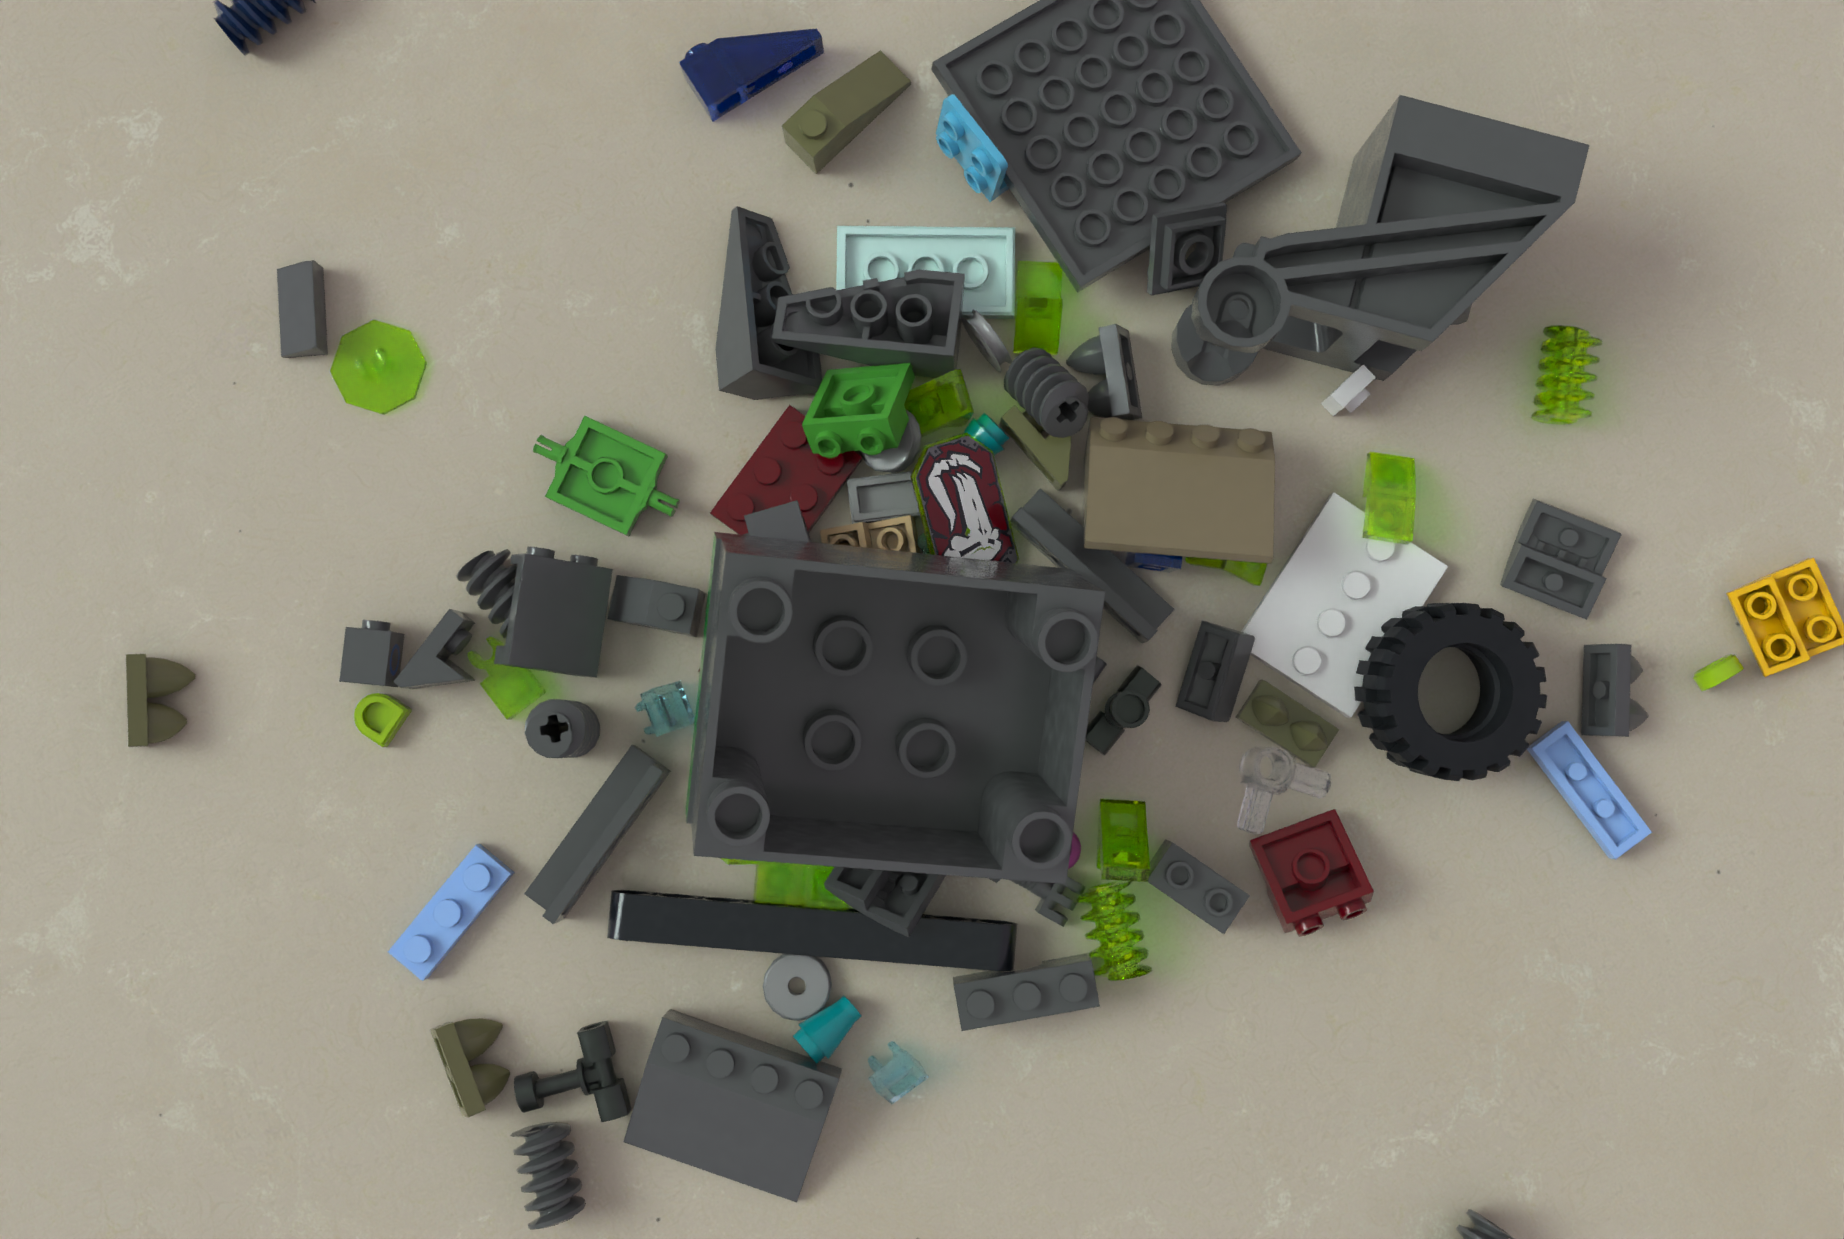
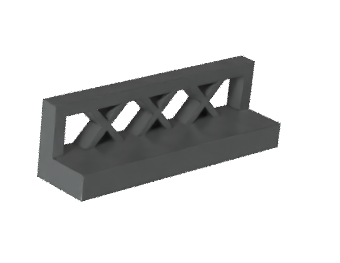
[1009,488,1174,643]
[524,745,671,924]

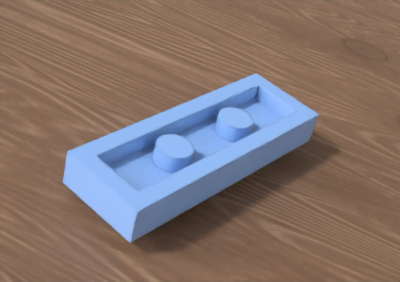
[1527,721,1652,860]
[388,844,515,981]

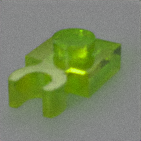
[467,636,546,720]

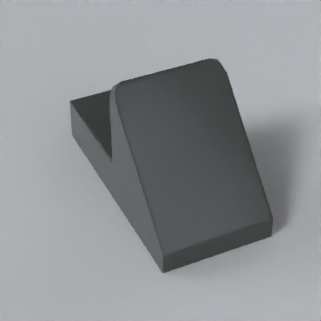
[394,609,475,689]

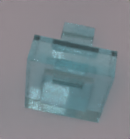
[635,681,695,737]
[868,1041,929,1104]

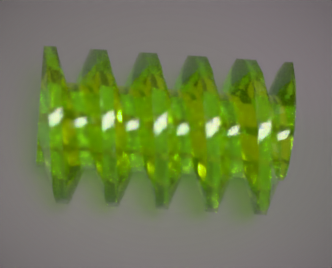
[1531,325,1602,425]
[1076,879,1152,981]

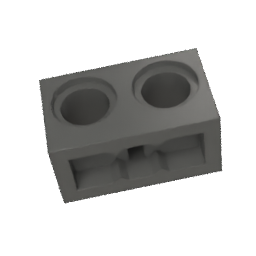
[1140,839,1250,934]

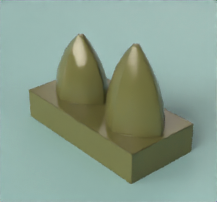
[126,654,195,747]
[1235,679,1339,767]
[430,1018,510,1118]

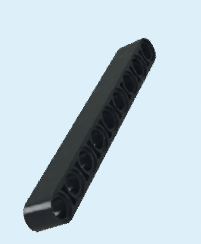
[607,890,1017,971]

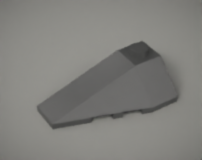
[715,206,822,400]
[772,270,965,380]

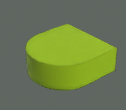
[354,693,412,747]

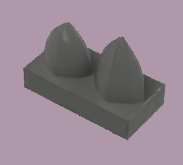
[1066,324,1142,420]
[1581,644,1649,737]

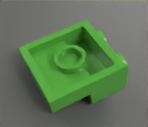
[802,363,915,458]

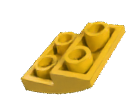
[1726,558,1844,677]

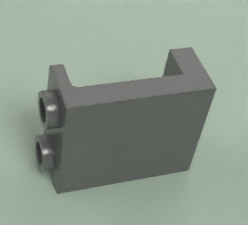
[494,547,613,678]

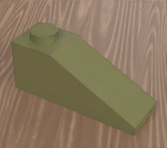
[782,50,911,174]

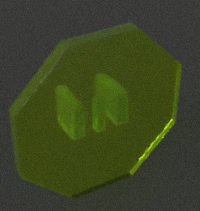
[330,320,427,415]

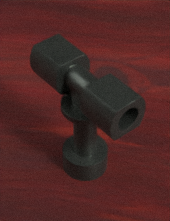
[1085,665,1162,756]
[514,1021,631,1122]

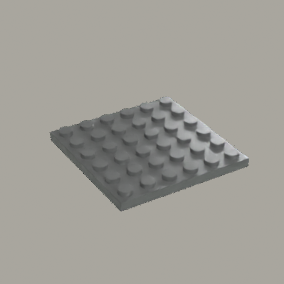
[931,0,1302,293]

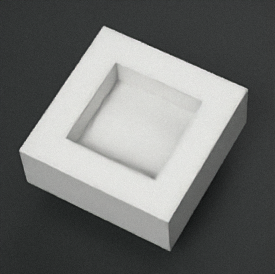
[1321,364,1376,416]

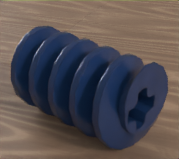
[213,0,316,56]

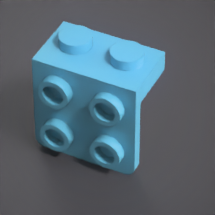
[936,94,1009,202]

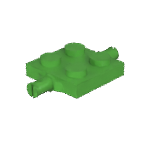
[533,415,680,537]

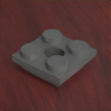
[1147,202,1227,296]

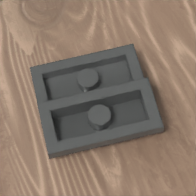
[1500,498,1622,620]
[824,867,946,938]

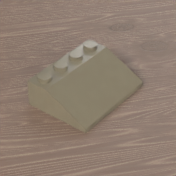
[1084,417,1275,564]

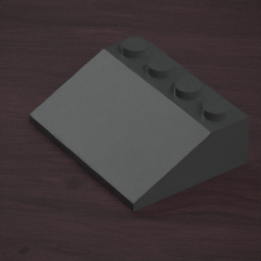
[624,1009,842,1202]

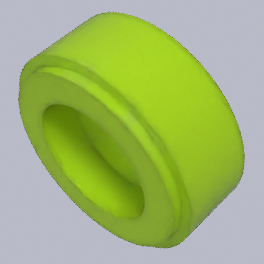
[1693,654,1744,691]

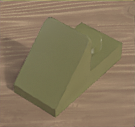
[999,405,1072,491]

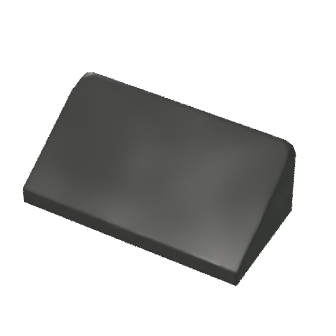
[277,260,328,358]
[1175,621,1255,722]

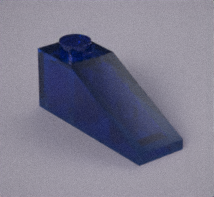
[679,28,824,122]

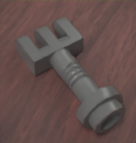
[988,876,1086,927]

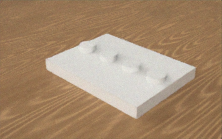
[1241,493,1448,718]

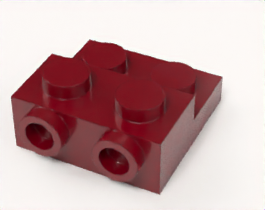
[1249,809,1374,937]

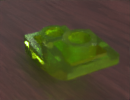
[1362,452,1416,545]
[753,861,849,910]

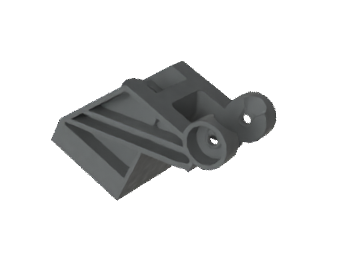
[1171,95,1590,385]

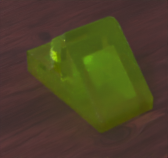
[1013,261,1063,355]
[904,369,974,437]
[1096,799,1150,882]

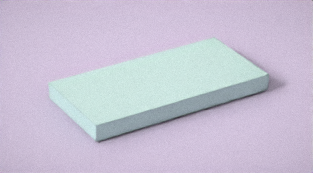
[836,226,1015,319]

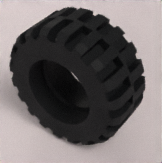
[1354,603,1547,781]

